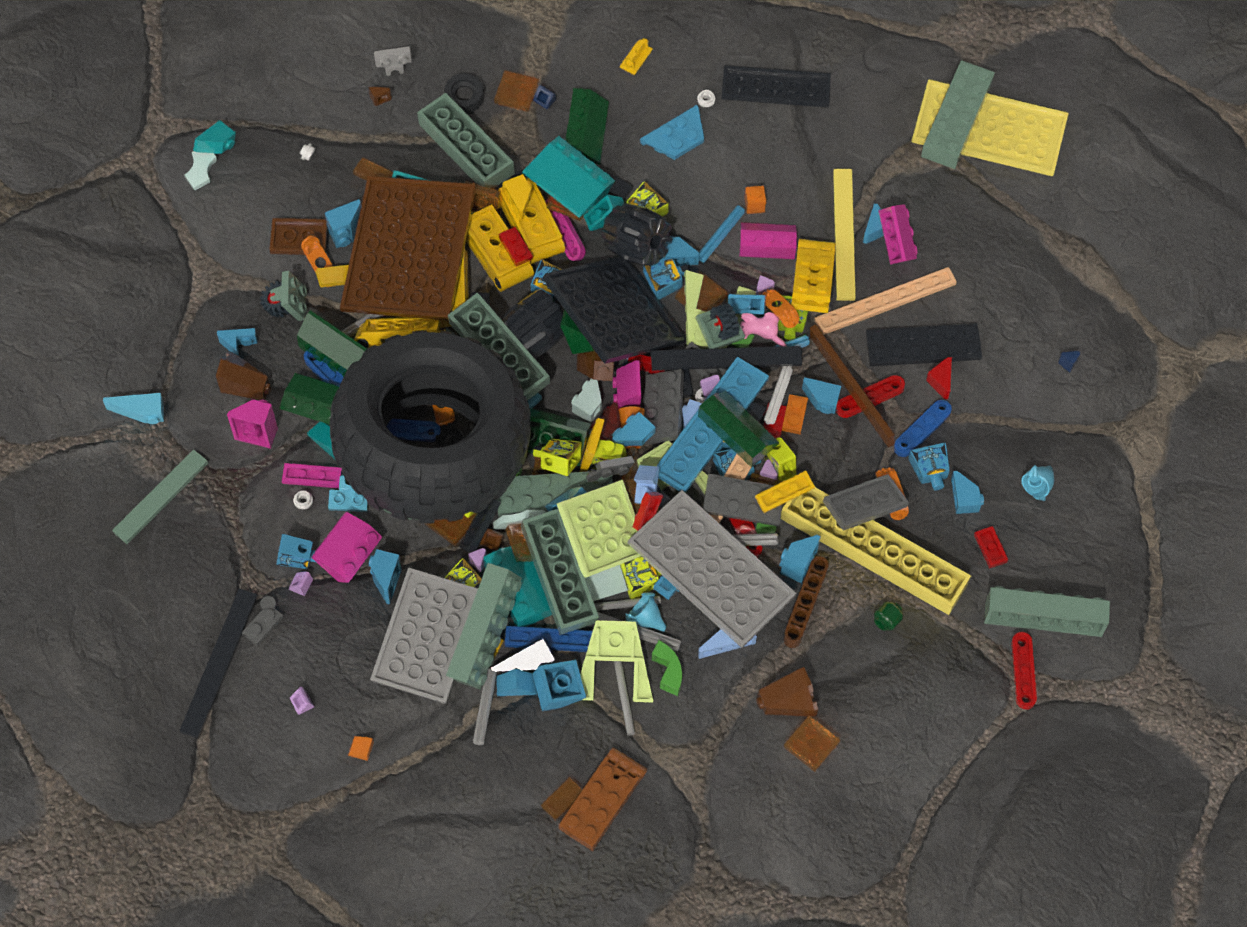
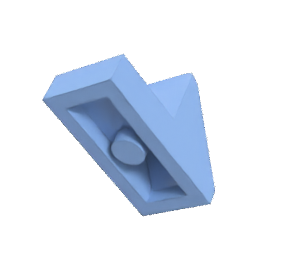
[634,465,659,504]

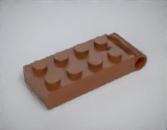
[559,747,647,851]

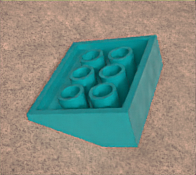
[522,136,615,218]
[483,542,552,627]

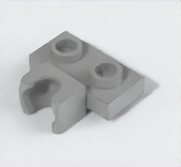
[374,46,411,76]

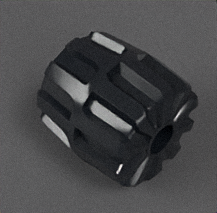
[601,203,673,266]
[501,289,565,359]

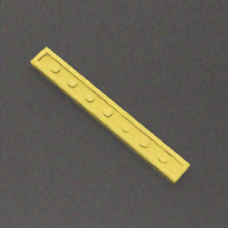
[833,169,855,301]

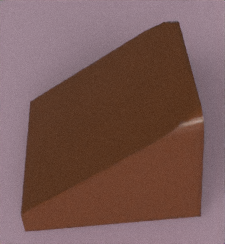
[369,87,392,106]

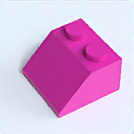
[613,361,641,410]

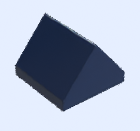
[533,85,556,109]
[1058,351,1080,373]

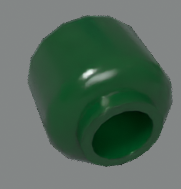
[874,602,903,631]

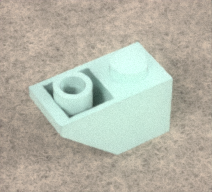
[571,379,602,423]

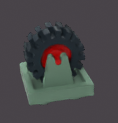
[260,271,307,321]
[695,303,745,349]

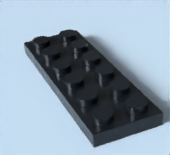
[721,65,831,108]
[866,323,982,367]

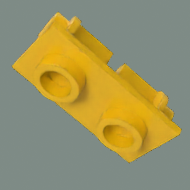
[619,38,653,75]

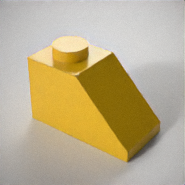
[502,174,532,221]

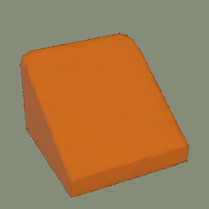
[348,736,374,761]

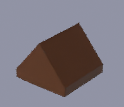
[480,528,505,551]

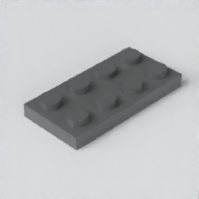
[644,369,684,445]
[703,474,782,527]
[823,474,909,531]

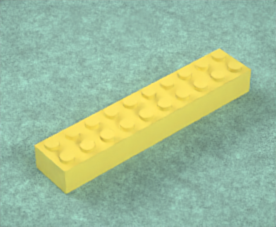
[780,487,971,615]

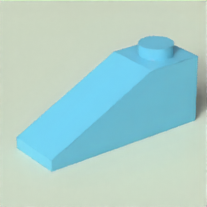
[103,393,164,424]

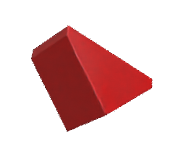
[926,357,952,399]

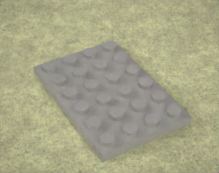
[370,568,478,704]

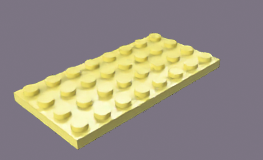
[912,79,1068,176]

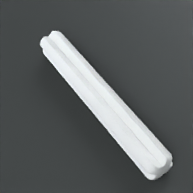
[764,366,793,425]

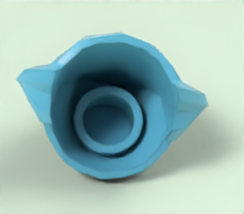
[1022,465,1055,501]
[625,592,666,631]

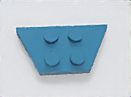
[640,105,704,160]

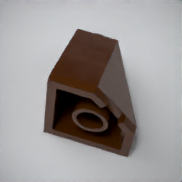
[577,350,615,381]
[216,351,271,400]
[756,667,818,717]

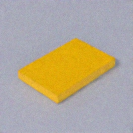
[579,418,604,472]

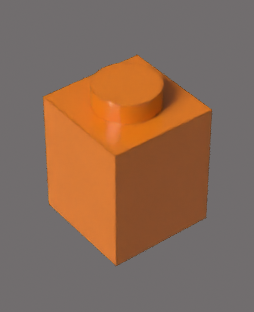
[744,186,766,214]

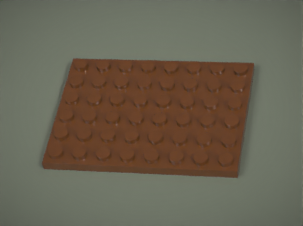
[340,176,476,321]

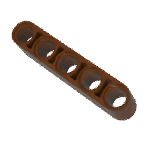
[784,556,829,648]

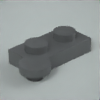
[586,456,635,482]
[242,596,284,647]

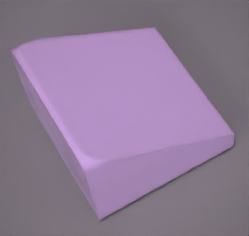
[700,375,720,398]

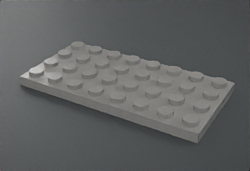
[628,490,796,648]

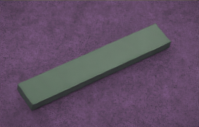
[112,450,208,544]

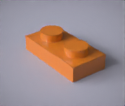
[782,394,808,435]

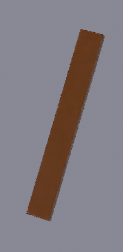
[810,325,895,448]

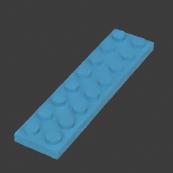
[657,357,769,493]

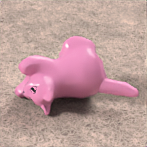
[740,312,786,347]

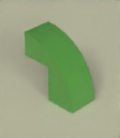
[652,640,682,696]

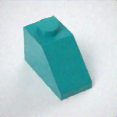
[193,120,236,154]
[583,194,624,231]

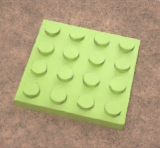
[557,480,641,578]

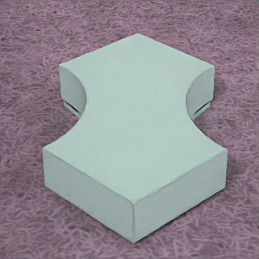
[185,151,217,191]
[493,510,545,530]

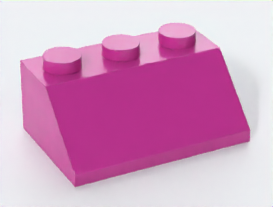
[879,204,917,265]
[739,223,797,259]
[227,400,278,449]
[311,512,382,583]

